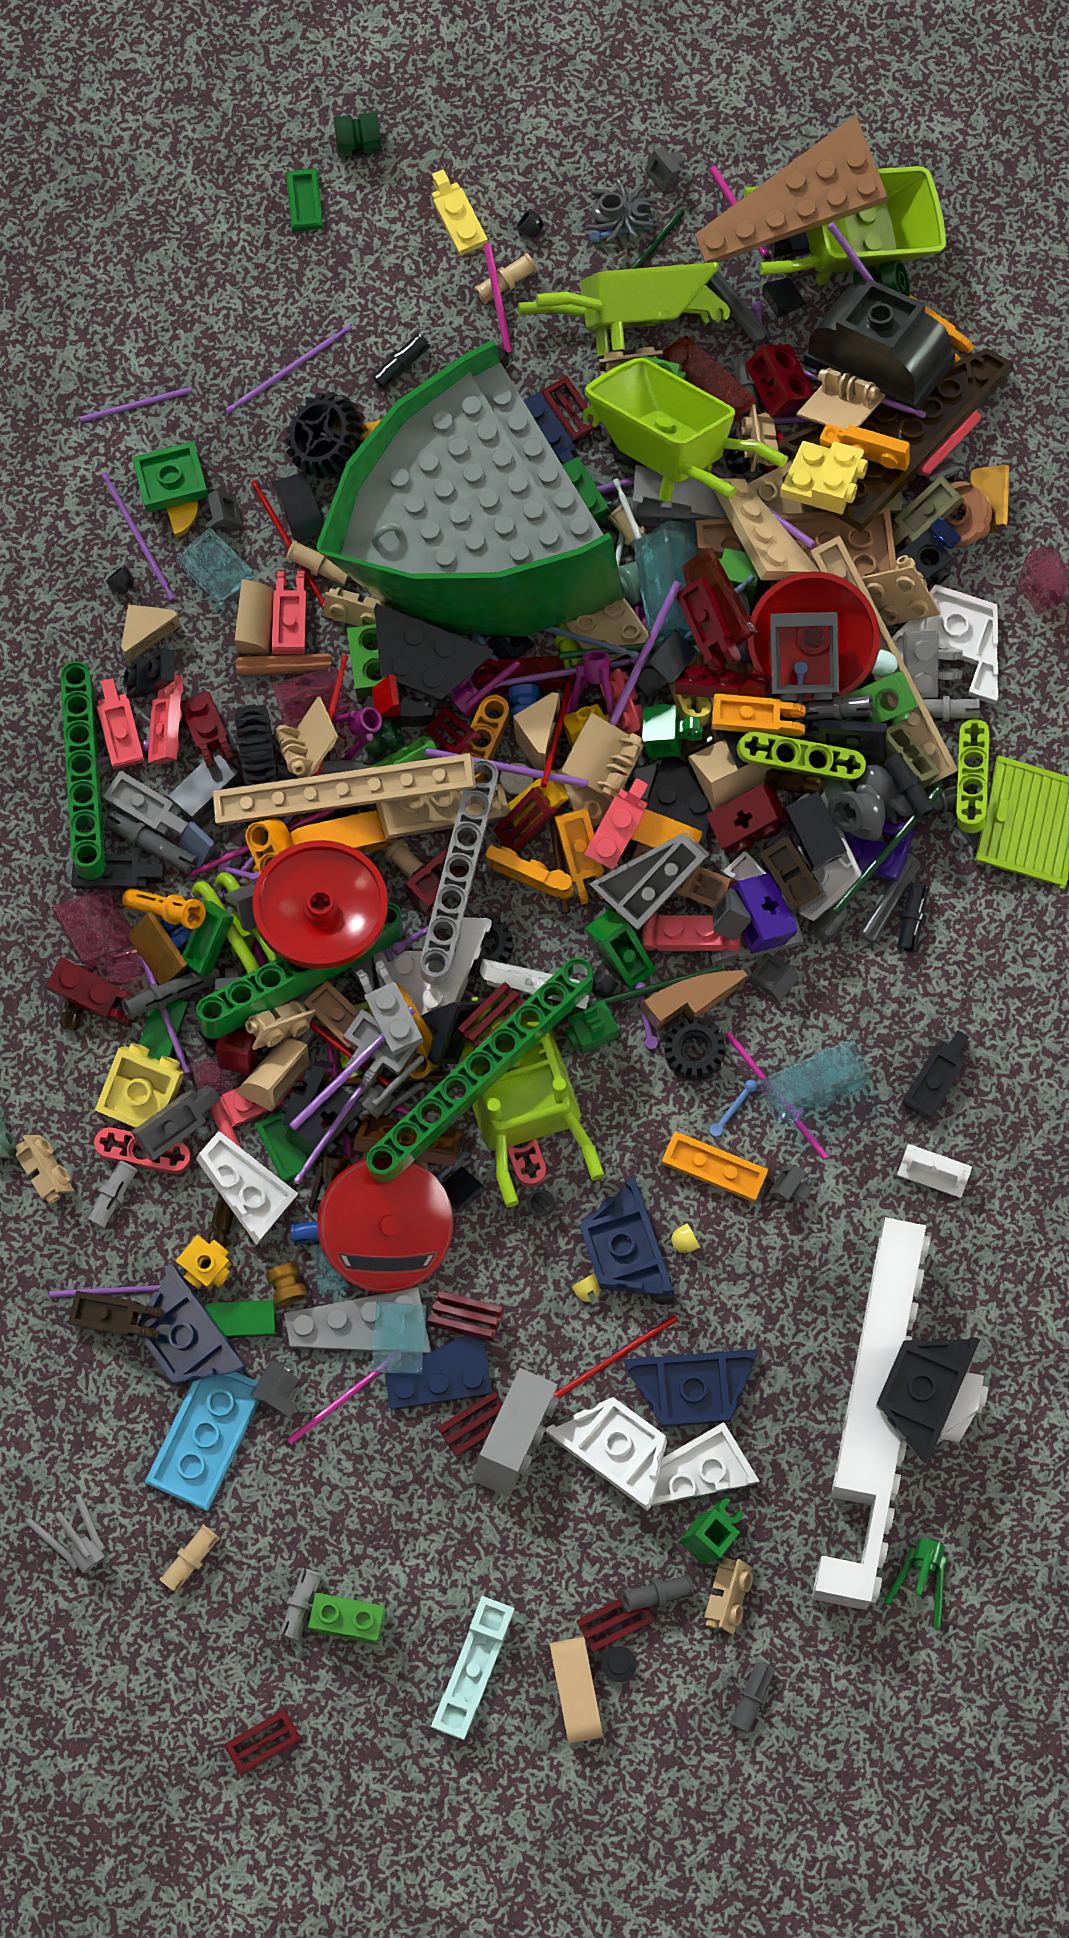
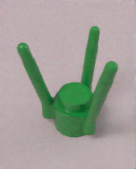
[884,1538,947,1630]

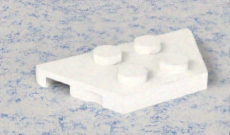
[545,1397,667,1511]

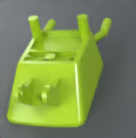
[743,166,946,285]
[518,262,730,356]
[582,358,788,502]
[458,995,605,1207]

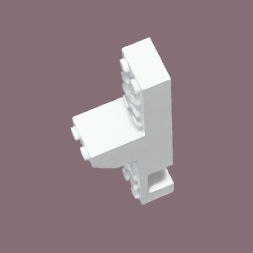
[812,1217,988,1610]

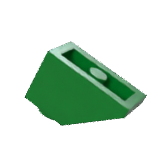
[584,909,657,990]

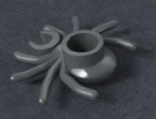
[585,178,657,244]

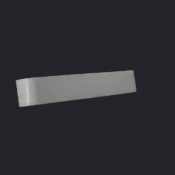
[420,759,498,985]

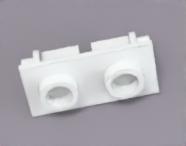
[897,1144,972,1198]

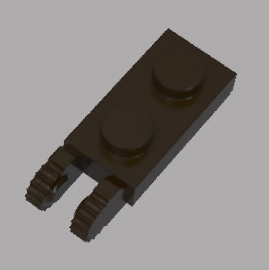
[68,1291,165,1339]

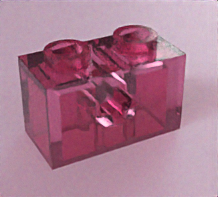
[1018,545,1069,615]
[271,667,348,727]

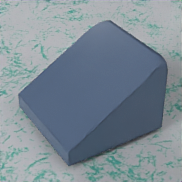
[178,822,217,867]

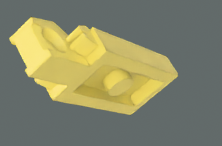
[431,170,488,256]

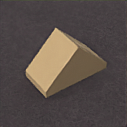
[121,604,180,663]

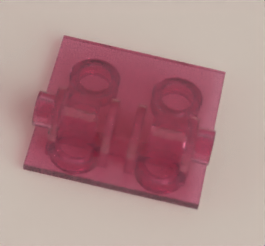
[52,889,133,968]

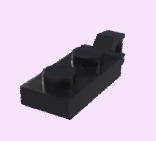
[795,720,888,757]
[71,854,165,890]
[901,1030,969,1121]

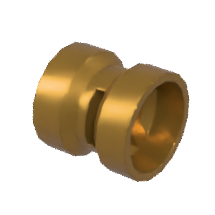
[265,1262,308,1307]

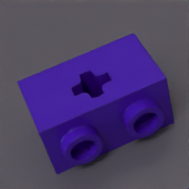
[732,872,798,954]

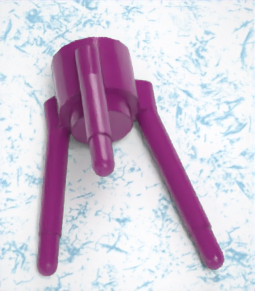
[451,644,520,718]
[569,650,617,725]
[332,706,382,760]

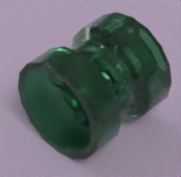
[364,717,405,760]

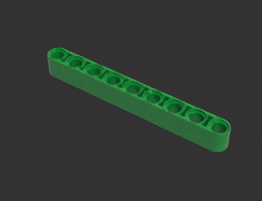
[366,958,594,1183]

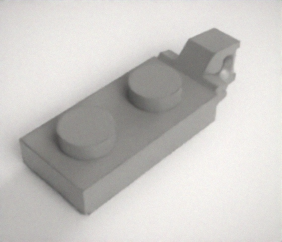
[102,771,189,838]

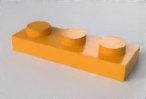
[661,1131,768,1203]

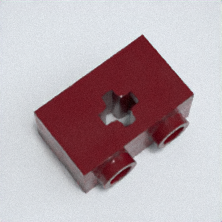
[706,784,788,854]

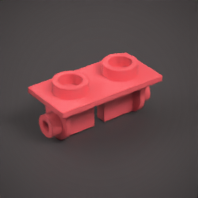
[599,668,643,736]

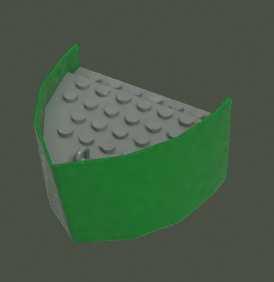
[316,339,624,637]

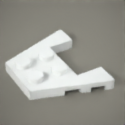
[892,584,998,705]
[724,791,862,922]
[373,918,492,1015]

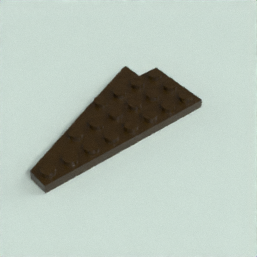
[778,348,1013,532]

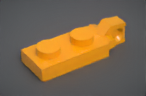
[820,423,910,471]

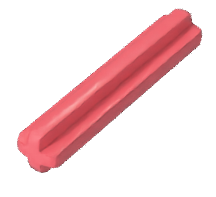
[917,409,981,476]

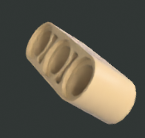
[549,1636,603,1744]

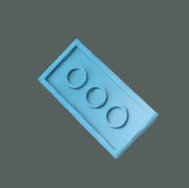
[145,1372,260,1512]

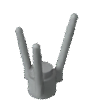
[358,1056,425,1119]
[26,1494,105,1573]

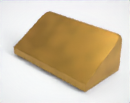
[970,464,1009,534]
[128,912,187,985]

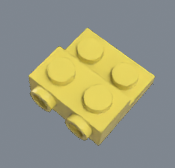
[780,441,868,514]
[95,1043,185,1128]

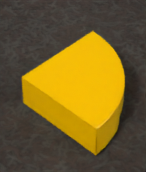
[167,500,199,538]

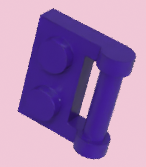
[844,821,914,882]

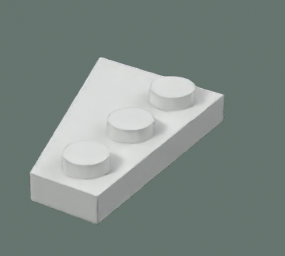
[479,959,589,1009]
[196,1131,298,1245]
[652,1422,760,1506]

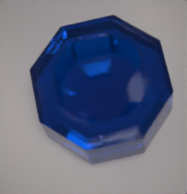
[930,516,961,549]

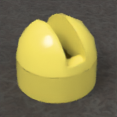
[671,1223,700,1254]
[572,1273,602,1302]

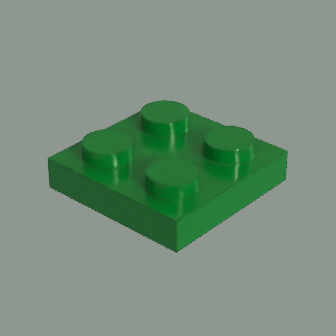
[132,441,208,513]

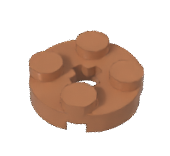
[932,481,992,547]

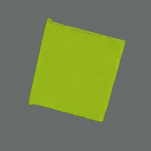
[975,755,1069,890]

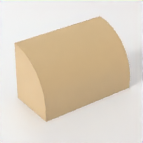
[235,579,274,656]
[238,1038,310,1111]

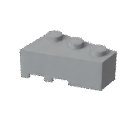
[633,465,728,529]
[589,832,710,930]
[472,1368,559,1497]

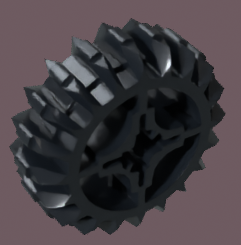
[283,391,368,479]
[235,704,279,786]

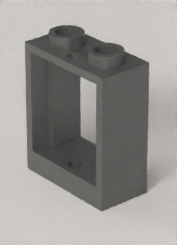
[770,612,839,701]

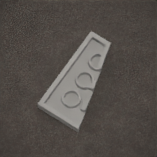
[284,1287,431,1355]

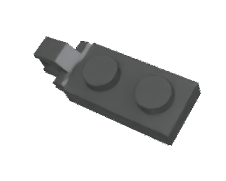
[131,1085,221,1161]

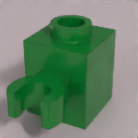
[642,704,703,758]
[565,1001,619,1054]
[679,1498,744,1565]

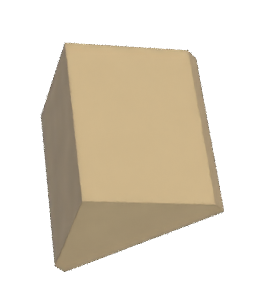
[513,692,560,771]
[688,739,771,811]

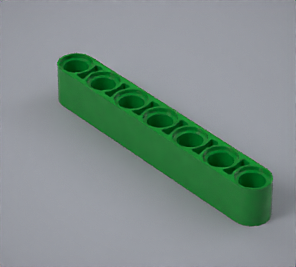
[60,661,106,880]
[196,902,403,1039]

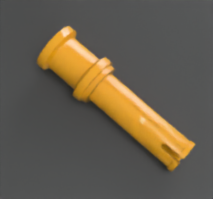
[122,888,206,929]

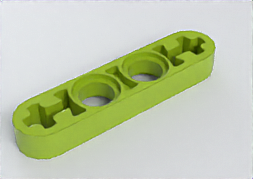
[956,719,990,833]
[737,732,866,782]

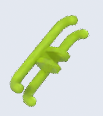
[192,872,279,974]

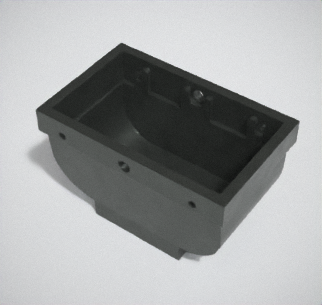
[804,279,955,415]

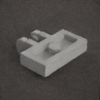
[903,631,963,698]
[343,1009,418,1087]

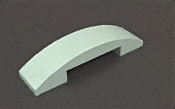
[431,1596,514,1740]

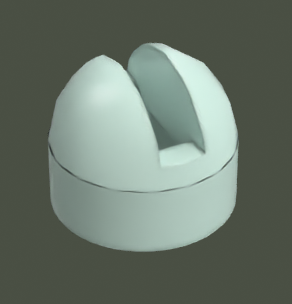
[871,649,898,677]

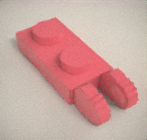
[272,571,307,655]

